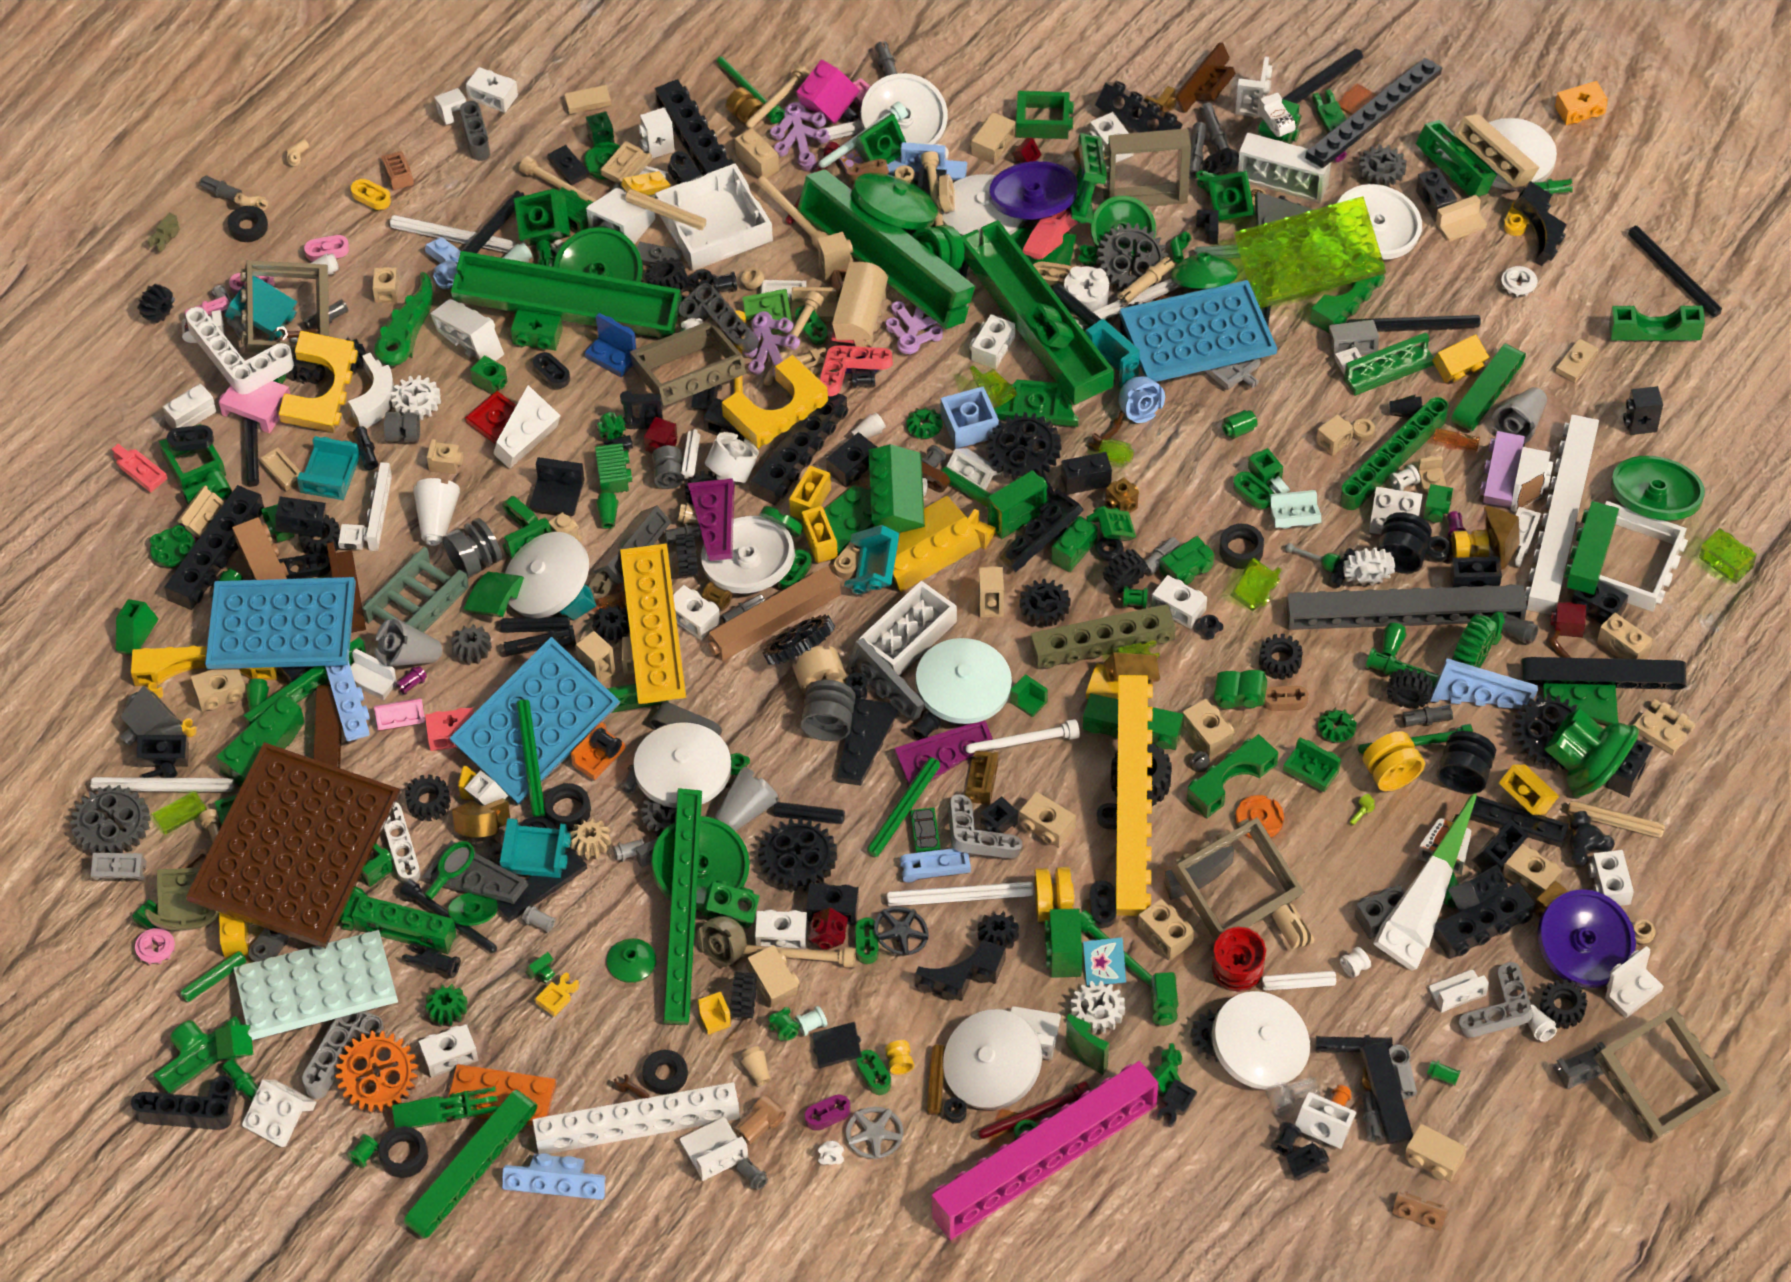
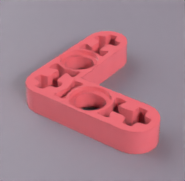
[820,346,893,396]

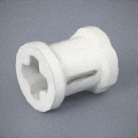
[1389,464,1420,491]

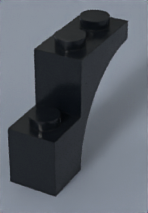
[1513,181,1567,266]
[915,940,1006,1001]

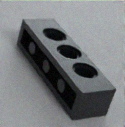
[1095,80,1183,133]
[1433,882,1535,959]

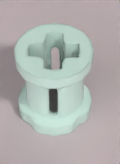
[795,1006,828,1036]

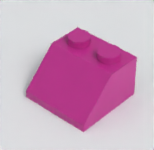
[796,59,860,124]

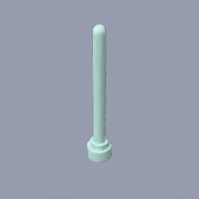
[818,101,908,169]

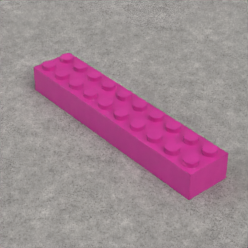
[932,1060,1158,1241]

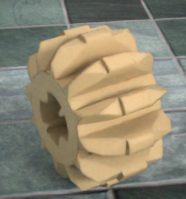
[570,817,611,860]

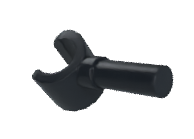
[142,762,178,778]

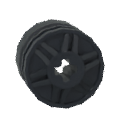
[1377,512,1432,574]
[1437,731,1496,794]

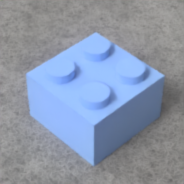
[940,386,999,449]

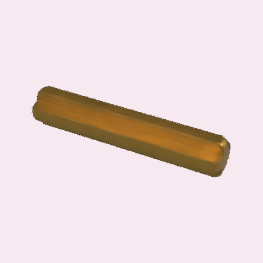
[927,1044,946,1115]

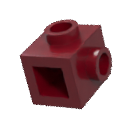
[809,907,848,950]

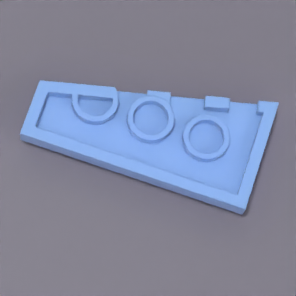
[1430,658,1538,709]

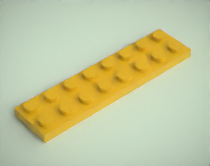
[620,543,686,704]

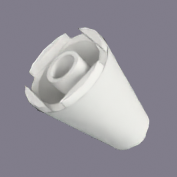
[413,478,460,546]

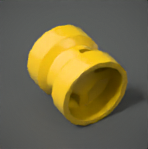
[885,1040,914,1075]

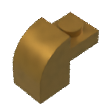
[452,798,510,837]

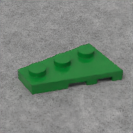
[1543,684,1618,725]

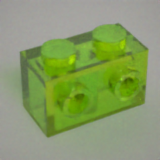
[1699,528,1757,584]

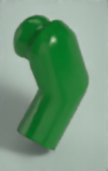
[1170,232,1191,263]

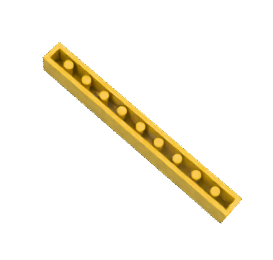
[1116,675,1153,916]

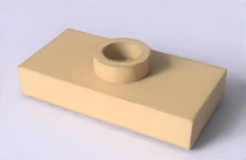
[1555,338,1599,382]

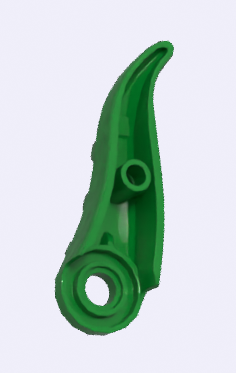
[374,272,433,366]

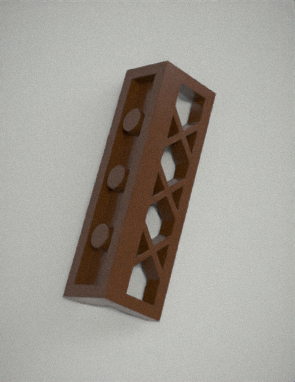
[327,542,366,633]

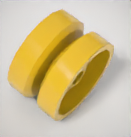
[1362,731,1425,791]
[1034,867,1074,923]

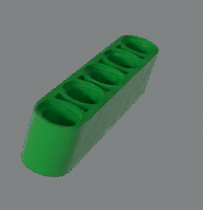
[1451,343,1526,432]

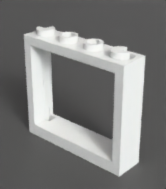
[1599,501,1688,612]

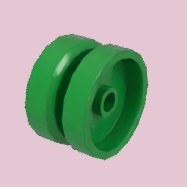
[912,225,965,271]

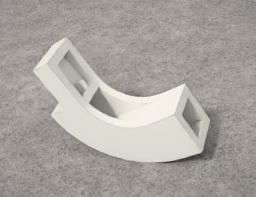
[348,353,395,428]

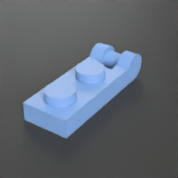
[900,848,971,883]

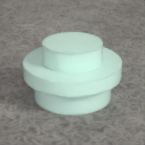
[1269,476,1290,494]

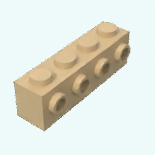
[1454,114,1540,188]

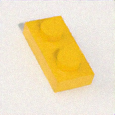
[621,171,670,195]

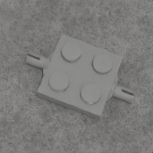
[1205,358,1260,390]

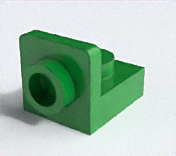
[362,843,393,887]

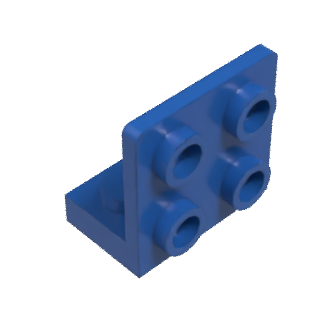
[585,313,636,378]

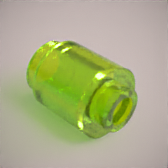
[1099,438,1134,466]

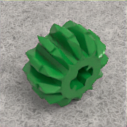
[425,983,468,1027]

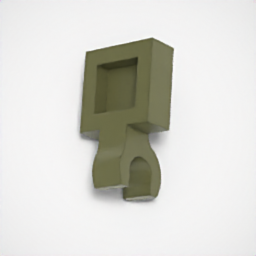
[148,212,180,252]

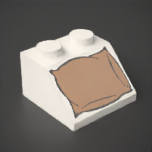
[1510,447,1553,512]

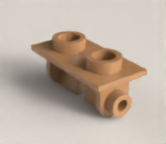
[1392,1191,1449,1231]

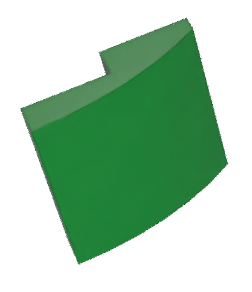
[464,571,524,618]
[1066,1014,1109,1075]

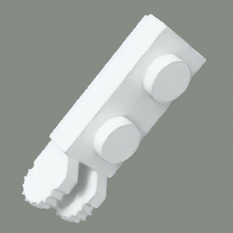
[1515,507,1541,567]

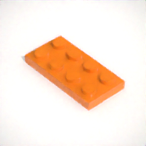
[445,1064,556,1126]

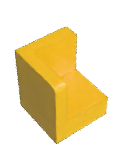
[968,509,996,549]
[697,991,731,1035]

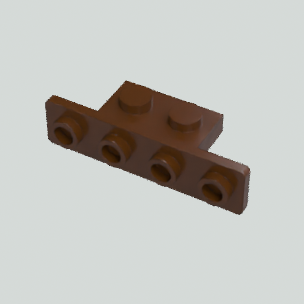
[1175,43,1236,112]

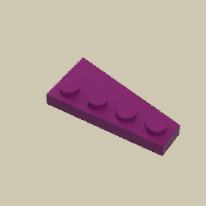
[688,478,735,561]
[894,720,993,787]

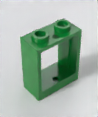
[1016,91,1074,139]
[159,424,226,490]
[988,470,1047,539]

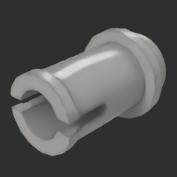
[613,839,644,862]
[522,906,556,932]

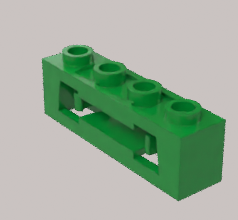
[1415,119,1497,197]
[352,895,456,955]

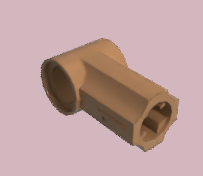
[734,1095,786,1145]

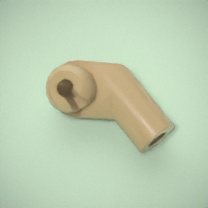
[286,139,309,166]
[234,193,268,210]

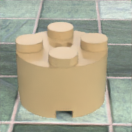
[792,646,847,695]

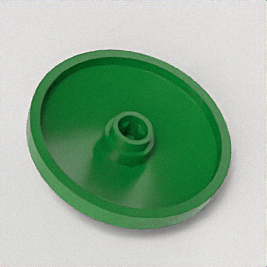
[852,173,938,230]
[554,227,643,282]
[1611,456,1705,520]
[651,816,750,911]

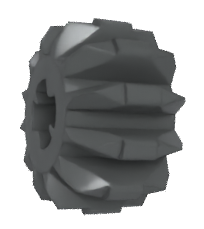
[451,624,492,665]

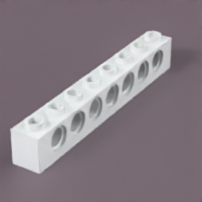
[533,1082,740,1154]

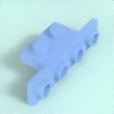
[888,142,967,181]
[325,661,370,741]
[503,1154,605,1200]

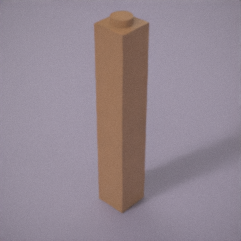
[708,566,841,661]

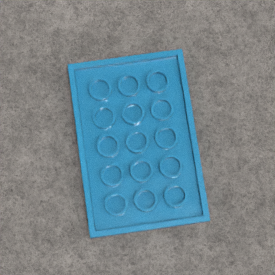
[1119,280,1277,382]
[205,577,356,669]
[449,637,620,805]

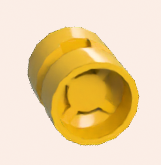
[1451,529,1489,558]

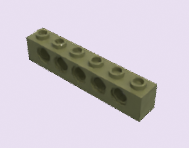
[1030,604,1176,669]

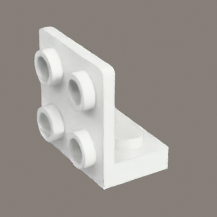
[1235,57,1272,117]
[1369,487,1423,535]
[1605,946,1663,1018]
[1011,1006,1061,1060]
[242,1080,316,1147]
[680,1117,748,1181]

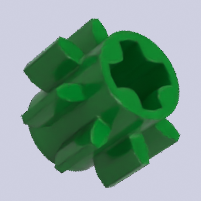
[597,412,626,440]

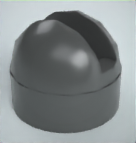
[1190,751,1210,772]

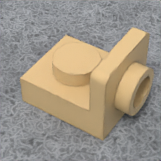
[1418,456,1447,494]

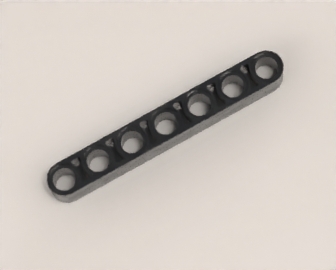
[1520,657,1687,690]

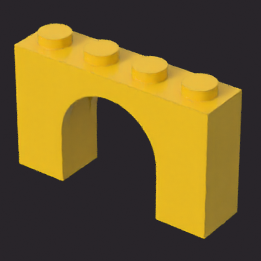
[279,331,358,433]
[722,355,828,449]

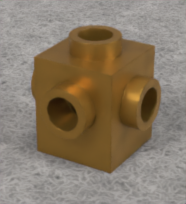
[1105,477,1139,513]

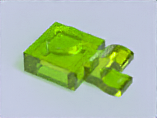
[1116,641,1160,659]

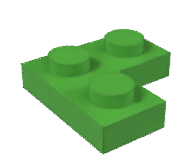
[743,289,793,335]

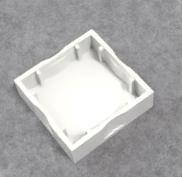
[655,164,773,271]

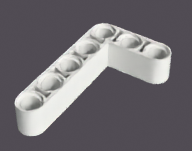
[186,307,294,395]

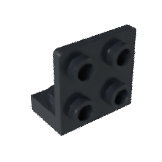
[529,457,585,516]

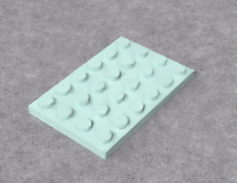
[234,930,398,1040]

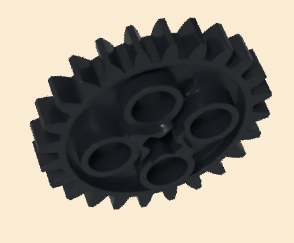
[987,412,1062,481]
[762,614,835,665]
[1512,694,1578,771]
[758,818,837,892]

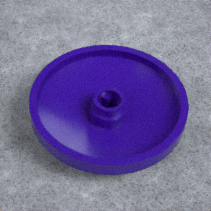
[990,161,1078,219]
[1538,889,1636,988]

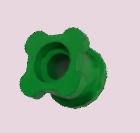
[768,1007,800,1041]

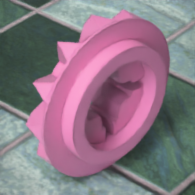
[135,928,175,965]

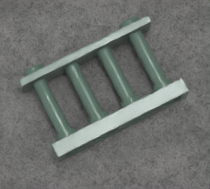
[362,547,469,632]

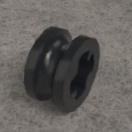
[944,1097,967,1124]

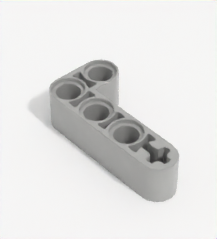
[302,1011,385,1099]

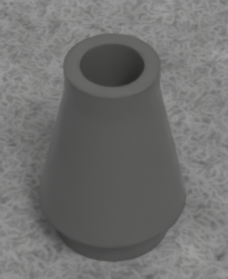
[1502,617,1538,644]

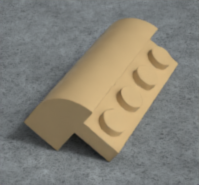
[832,262,888,347]

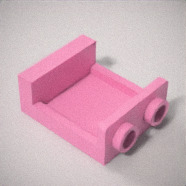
[219,381,291,434]

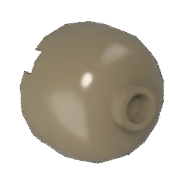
[698,916,747,967]

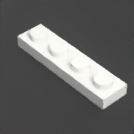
[364,462,392,551]

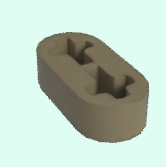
[588,570,618,605]

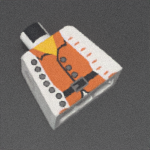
[1418,814,1472,875]

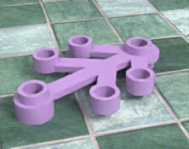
[770,102,830,171]
[886,301,943,354]
[742,311,800,378]

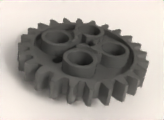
[1096,223,1168,291]
[70,785,151,855]

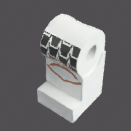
[1259,92,1296,137]

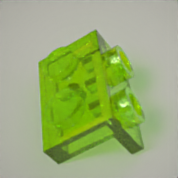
[1230,558,1282,611]

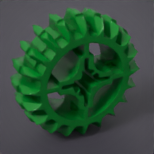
[1452,614,1497,668]

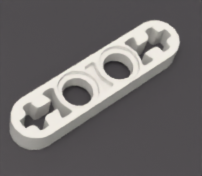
[384,802,420,884]

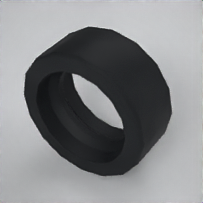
[1219,523,1264,569]
[544,783,591,831]
[378,1126,429,1178]

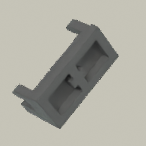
[1553,1042,1606,1090]

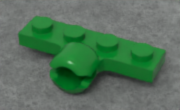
[154,1016,243,1094]

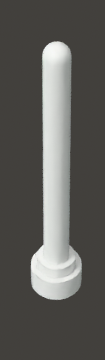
[966,719,1080,753]

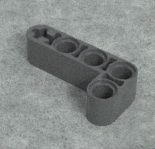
[679,283,759,352]

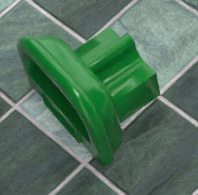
[1544,708,1639,799]

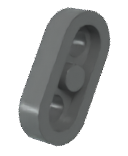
[249,928,289,962]

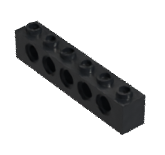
[655,79,734,176]
[751,393,849,506]
[164,485,264,610]

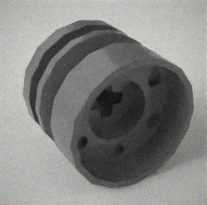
[442,518,502,579]
[801,680,855,741]

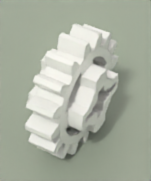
[391,375,441,420]
[1343,548,1395,586]
[1071,981,1125,1034]

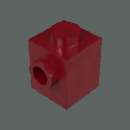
[644,417,678,454]
[1550,602,1586,638]

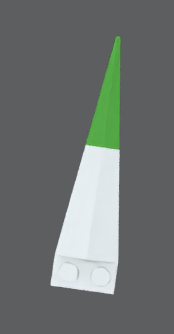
[1373,794,1477,971]

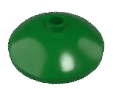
[1090,196,1156,261]
[1171,252,1238,288]

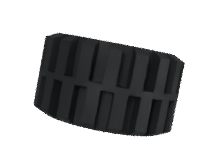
[1110,743,1172,806]

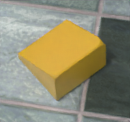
[458,766,477,800]

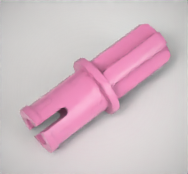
[185,296,229,316]

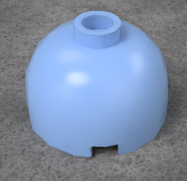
[1118,376,1165,423]

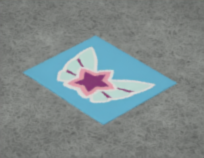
[1083,937,1126,986]

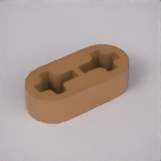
[846,159,889,184]
[1264,686,1309,711]

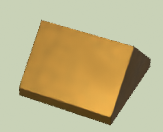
[1484,505,1520,570]

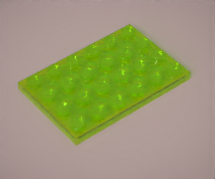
[1234,196,1386,308]

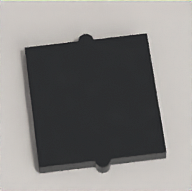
[812,1022,862,1068]

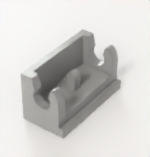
[1329,320,1379,358]
[91,853,147,880]

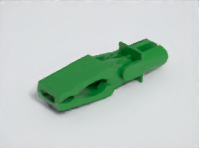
[392,1086,499,1128]

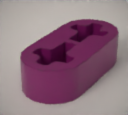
[805,1094,851,1131]

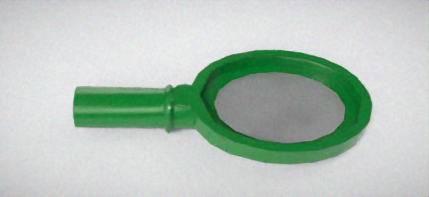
[424,841,475,900]

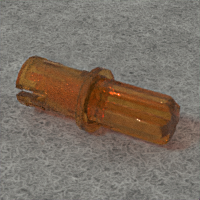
[1433,428,1480,451]
[597,590,627,609]

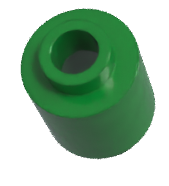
[1222,410,1258,439]

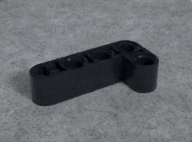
[131,1076,237,1130]

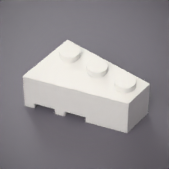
[430,298,504,361]
[493,386,560,469]

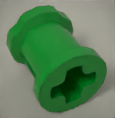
[1123,586,1148,609]
[346,1134,379,1168]

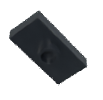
[547,145,590,186]

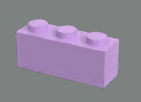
[1480,431,1525,508]

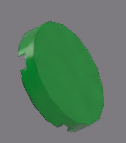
[584,142,621,180]
[759,506,803,537]

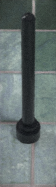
[400,879,497,953]

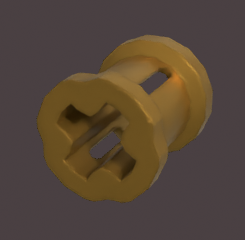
[702,582,733,610]

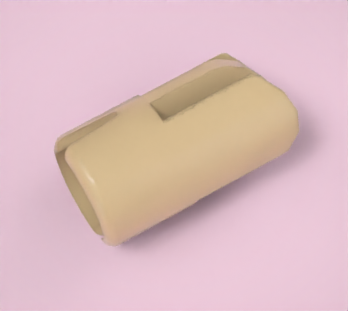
[1272,903,1314,949]

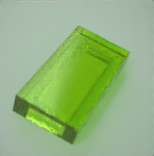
[152,791,207,835]

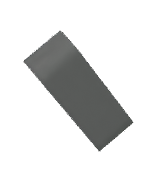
[460,100,490,161]
[650,702,722,736]

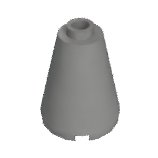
[1492,387,1547,444]
[375,619,442,666]
[714,767,779,831]

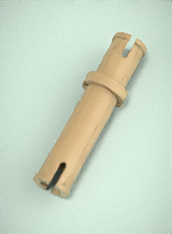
[1117,257,1174,306]

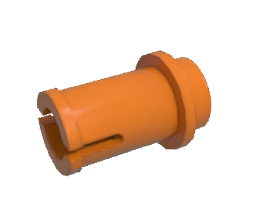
[1331,1085,1352,1107]

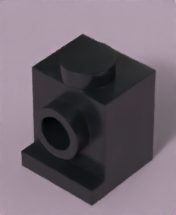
[289,354,325,385]
[980,796,1018,833]

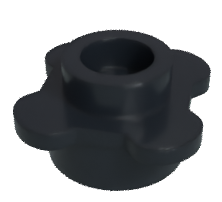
[1195,615,1223,639]

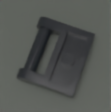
[620,391,664,429]

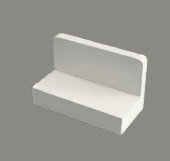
[946,448,1002,490]
[351,649,397,700]
[1429,970,1489,1012]

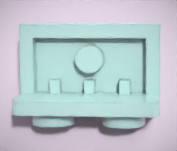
[1270,490,1321,529]

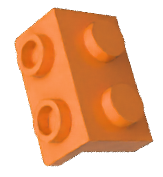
[571,722,626,781]

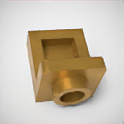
[1144,86,1177,113]

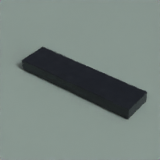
[1469,796,1569,848]
[496,849,587,923]
[1360,1042,1414,1144]

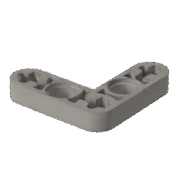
[948,795,1023,859]
[1459,962,1533,1037]

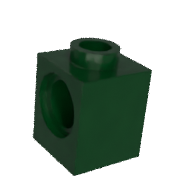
[586,111,615,148]

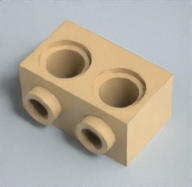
[1138,899,1194,960]

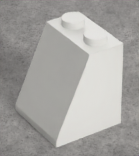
[586,188,655,244]

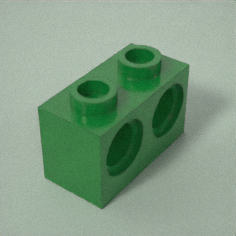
[701,881,760,929]

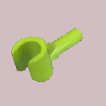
[1349,794,1375,826]

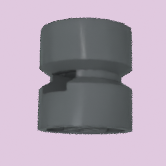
[384,412,420,442]
[652,446,684,489]

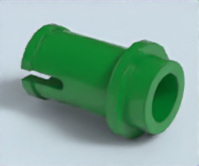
[1427,1060,1461,1086]

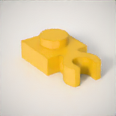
[535,972,579,1017]

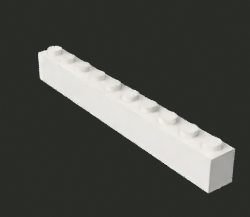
[1525,415,1599,615]

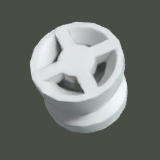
[1340,947,1371,978]

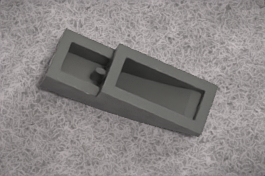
[1164,846,1234,900]

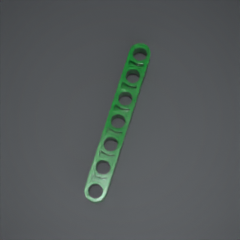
[1340,397,1448,510]
[404,1089,538,1239]

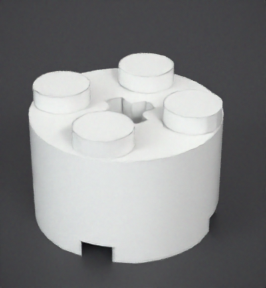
[1064,266,1109,317]
[705,432,759,483]

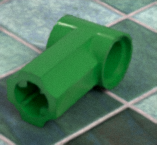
[182,471,232,505]

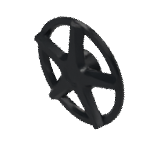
[874,907,929,955]

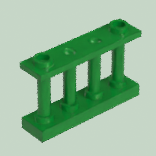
[1070,133,1107,223]

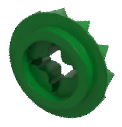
[906,406,943,439]
[1318,707,1357,742]

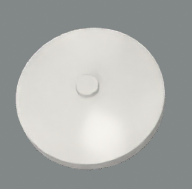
[860,73,948,157]
[1473,118,1557,190]
[941,174,1026,244]
[1333,184,1422,259]
[701,516,795,593]
[505,532,589,618]
[634,723,731,808]
[1212,991,1310,1089]
[943,1009,1042,1110]

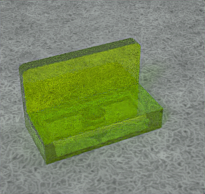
[969,365,1017,407]

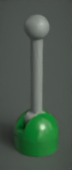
[1285,543,1340,573]

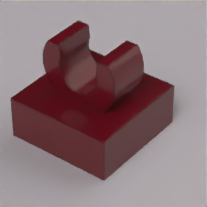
[1012,137,1042,163]

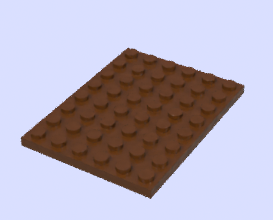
[186,742,400,949]

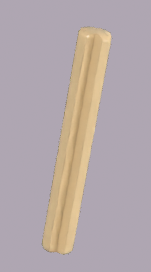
[626,189,707,231]
[1568,801,1665,838]

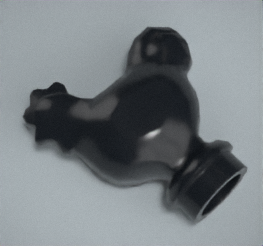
[1569,811,1615,866]

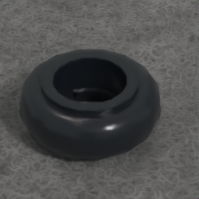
[1426,536,1452,562]
[1095,537,1124,562]

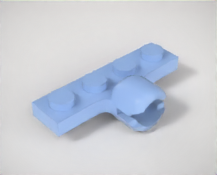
[425,237,463,289]

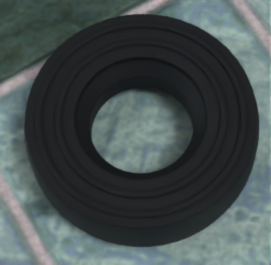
[228,206,268,242]
[642,1050,688,1095]

